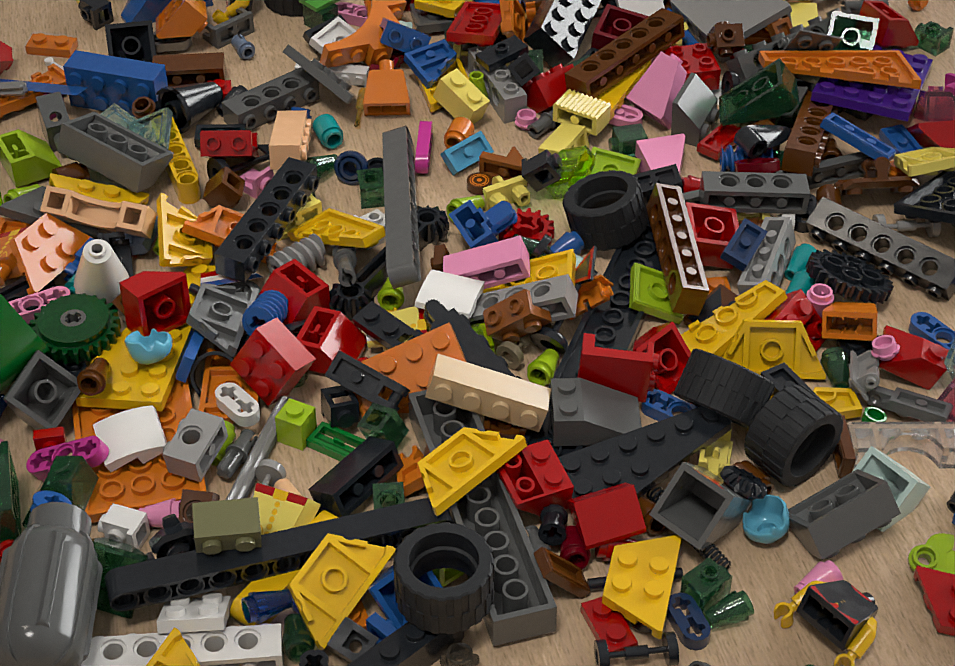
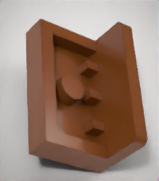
[483,289,552,343]

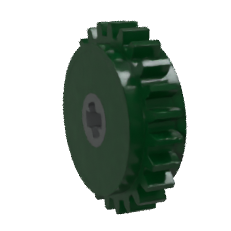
[30,293,121,364]

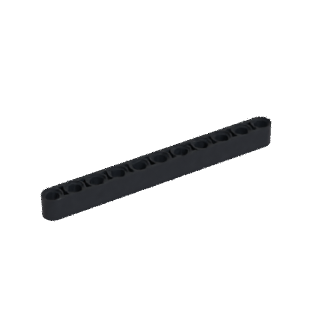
[104,497,454,612]

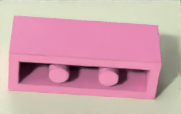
[443,235,530,289]

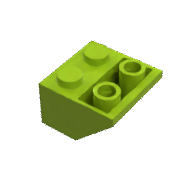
[0,129,62,188]

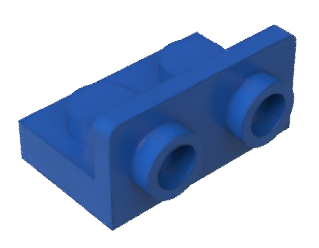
[380,17,431,53]

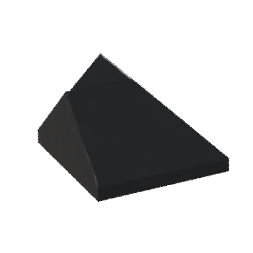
[105,20,156,62]

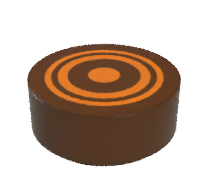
[467,172,492,195]

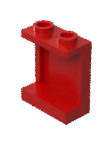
[200,130,259,158]
[577,333,659,403]

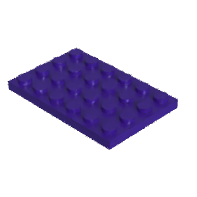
[811,40,933,122]

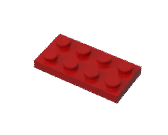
[446,1,502,47]

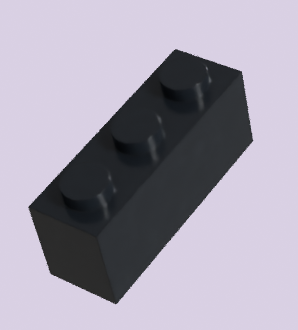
[308,436,404,517]

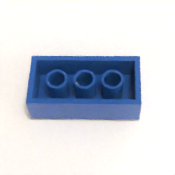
[63,50,168,117]

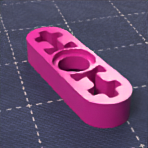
[415,121,433,174]
[26,436,109,480]

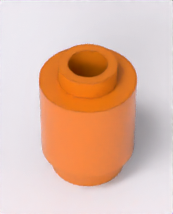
[444,117,475,149]

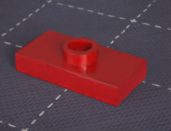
[696,121,741,160]

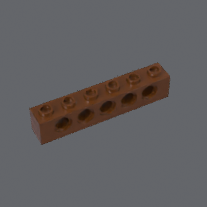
[565,8,685,99]
[781,91,839,176]
[646,183,710,316]

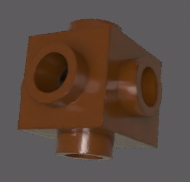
[706,21,745,58]

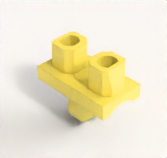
[483,175,530,211]

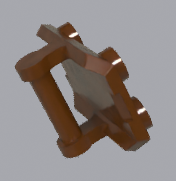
[834,157,920,195]

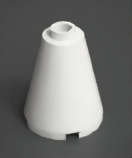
[74,239,129,306]

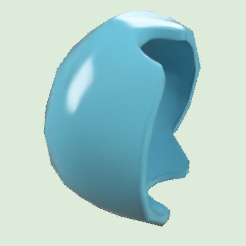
[124,329,173,365]
[743,495,790,544]

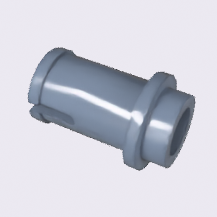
[231,34,255,59]

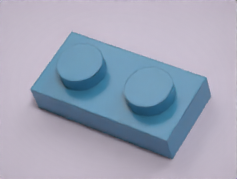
[440,131,494,176]

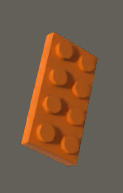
[353,323,467,424]

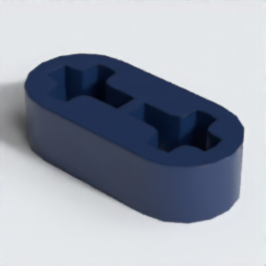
[666,593,711,651]

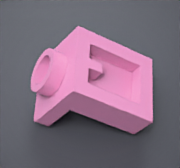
[240,166,274,199]

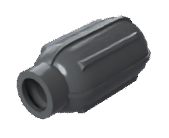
[0,502,103,666]

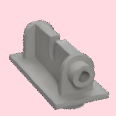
[848,350,880,401]

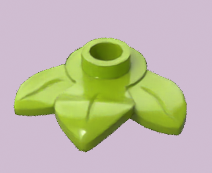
[908,533,955,574]

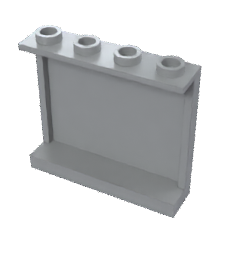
[670,0,792,64]

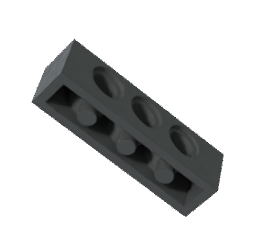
[222,67,320,131]
[699,171,810,214]

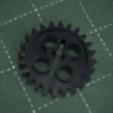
[805,249,894,305]

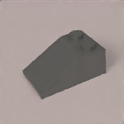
[550,378,642,446]

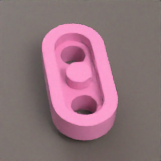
[609,104,643,130]

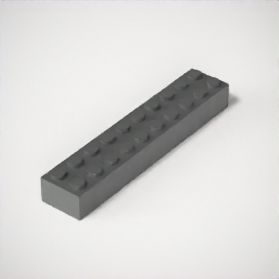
[408,390,557,646]

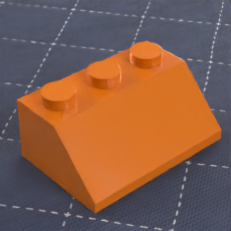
[156,0,208,39]

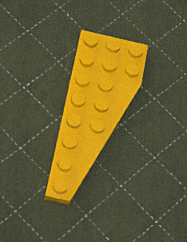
[76,264,216,411]

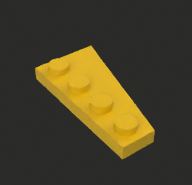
[287,208,385,248]

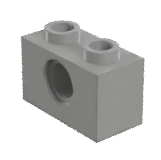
[163,408,228,482]

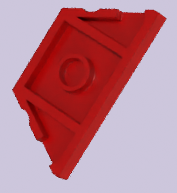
[913,565,955,636]

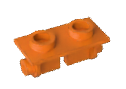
[565,274,614,320]

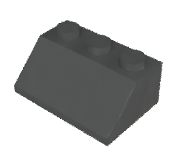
[788,469,901,560]

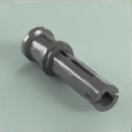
[332,245,357,287]

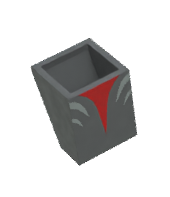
[649,462,753,550]

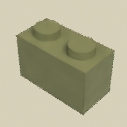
[192,497,262,555]

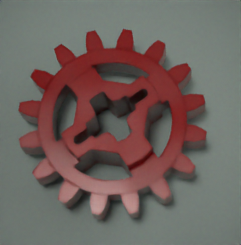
[498,208,555,252]

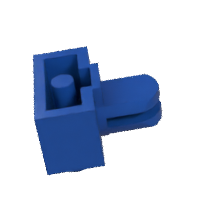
[449,200,518,249]

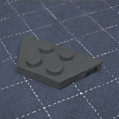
[283,44,356,104]
[0,186,98,239]
[186,283,259,357]

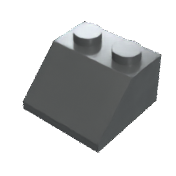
[671,72,720,147]
[3,350,81,430]

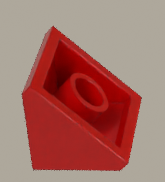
[566,483,647,550]

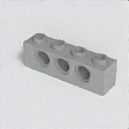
[468,45,527,124]
[737,217,796,295]
[469,274,579,336]

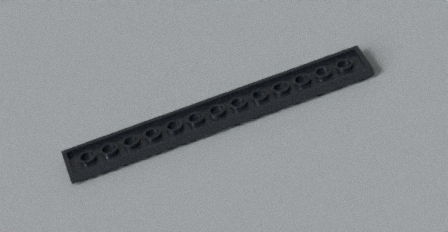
[524,218,662,457]

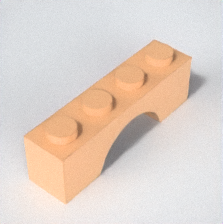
[40,185,157,239]

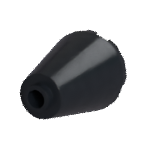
[155,82,223,134]

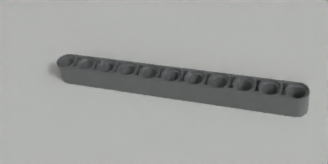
[382,125,421,289]

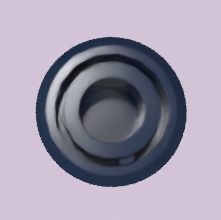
[334,150,369,186]

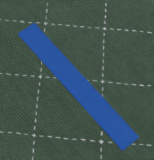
[0,79,88,96]

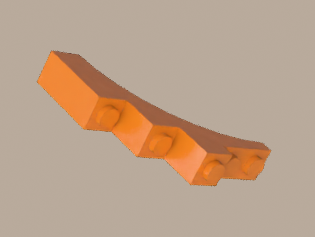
[320,0,407,68]

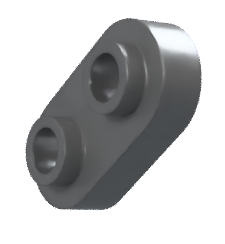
[153,32,192,54]

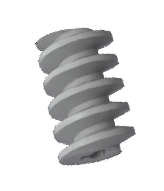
[266,234,326,273]

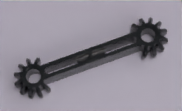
[329,205,449,321]

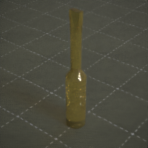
[354,88,366,128]

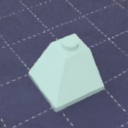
[852,446,931,532]

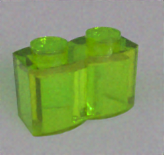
[545,145,596,199]

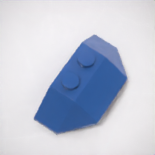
[121,0,213,23]

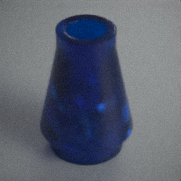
[241,588,293,624]

